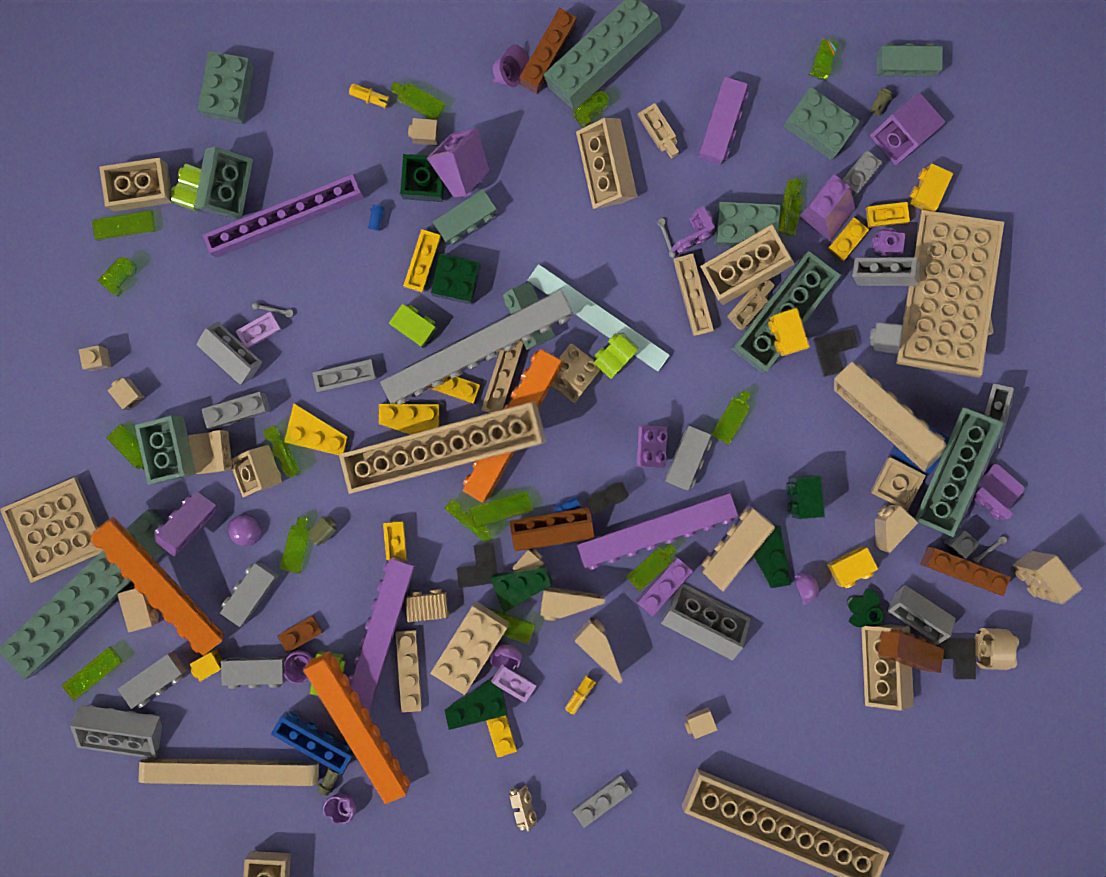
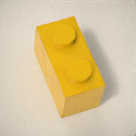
[909,163,953,212]
[768,308,809,356]
[827,546,878,588]

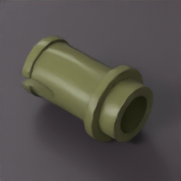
[869,88,892,116]
[318,768,340,796]

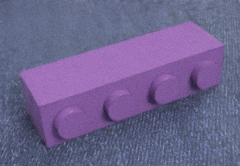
[698,77,749,165]

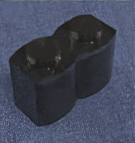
[586,482,629,513]

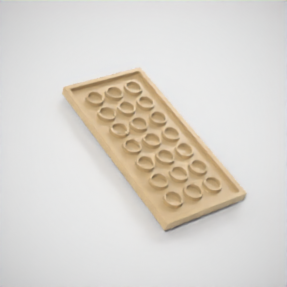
[896,210,1004,378]

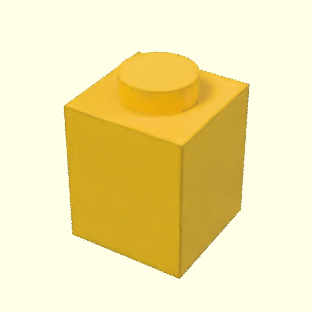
[190,649,223,682]

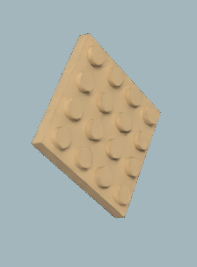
[0,477,103,583]

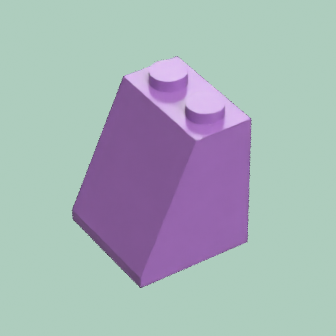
[870,92,946,166]
[427,127,490,198]
[799,174,855,240]

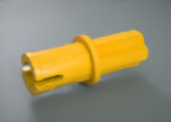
[349,84,390,109]
[565,675,596,715]

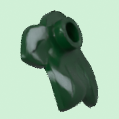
[847,588,884,628]

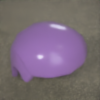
[228,515,261,547]
[795,572,819,605]
[489,644,522,670]
[283,650,313,684]
[323,793,357,824]

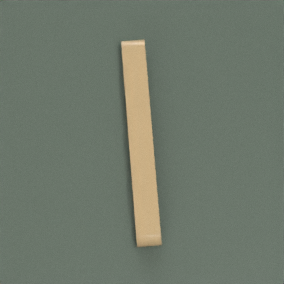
[139,758,319,786]

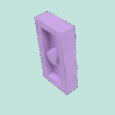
[235,312,282,349]
[491,664,536,703]

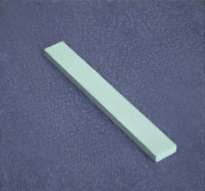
[527,264,670,372]

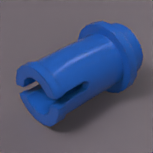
[368,205,386,231]
[554,496,581,513]

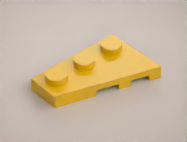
[284,403,348,455]
[379,404,440,435]

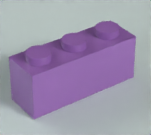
[155,491,216,557]
[636,556,693,617]

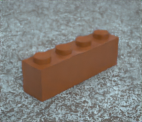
[519,7,577,94]
[510,507,594,551]
[920,546,1011,596]
[878,628,944,673]

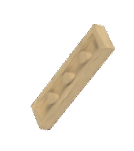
[673,254,714,337]
[481,341,523,413]
[396,630,422,713]

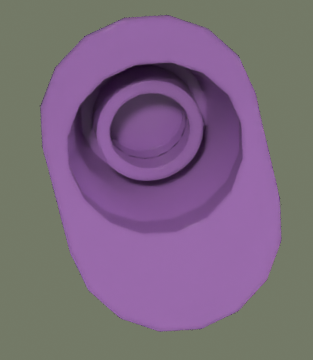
[492,44,528,88]

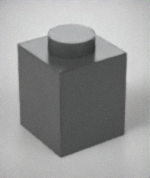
[943,529,979,559]

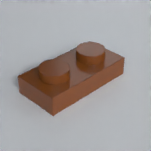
[277,615,323,653]

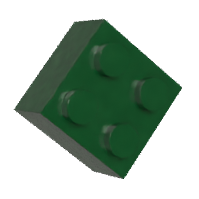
[400,154,444,202]
[431,254,480,305]
[786,476,825,519]

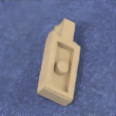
[637,103,679,159]
[727,280,775,331]

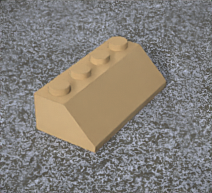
[576,118,638,209]
[700,225,795,305]
[701,506,775,591]
[862,624,914,711]

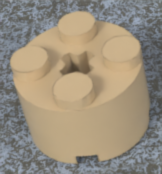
[973,628,1019,670]

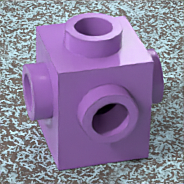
[872,228,905,258]

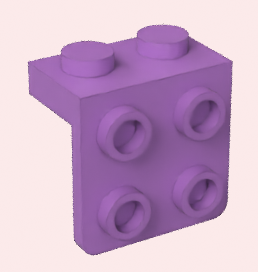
[671,206,715,254]
[637,425,668,467]
[973,464,1024,520]

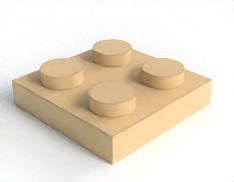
[870,457,926,511]

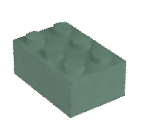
[198,51,254,124]
[783,87,860,160]
[194,147,253,219]
[714,202,780,247]
[135,416,196,485]

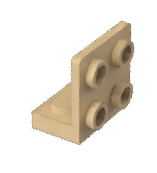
[552,344,601,404]
[188,430,232,474]

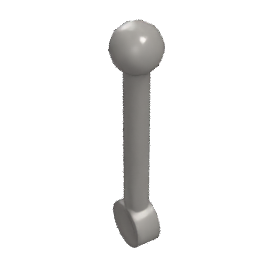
[657,218,677,258]
[252,302,294,318]
[972,536,1007,564]

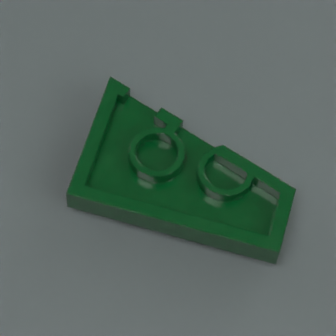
[753,525,791,588]
[490,564,553,613]
[445,679,508,730]

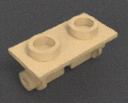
[509,785,537,832]

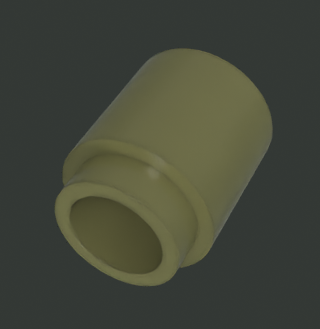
[307,516,337,546]

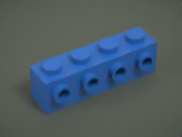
[271,712,354,775]

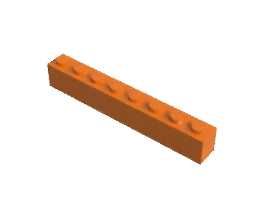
[462,349,565,503]
[90,516,224,656]
[303,651,410,805]

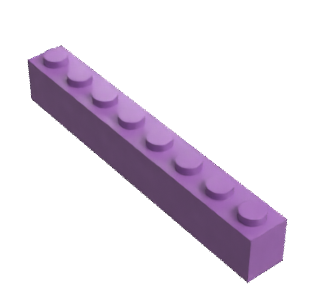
[202,174,364,258]
[577,493,738,570]
[349,556,416,712]

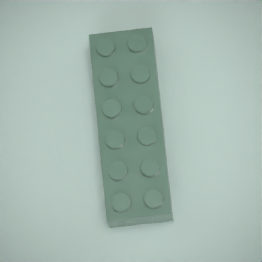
[543,0,662,111]
[731,251,840,374]
[915,407,1006,537]

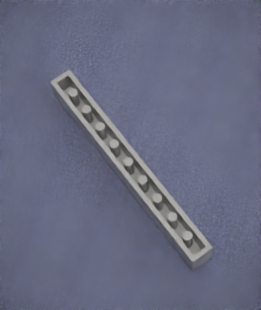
[380,290,574,406]

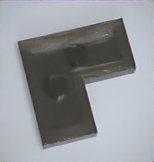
[813,328,858,377]
[456,542,498,588]
[933,638,976,679]

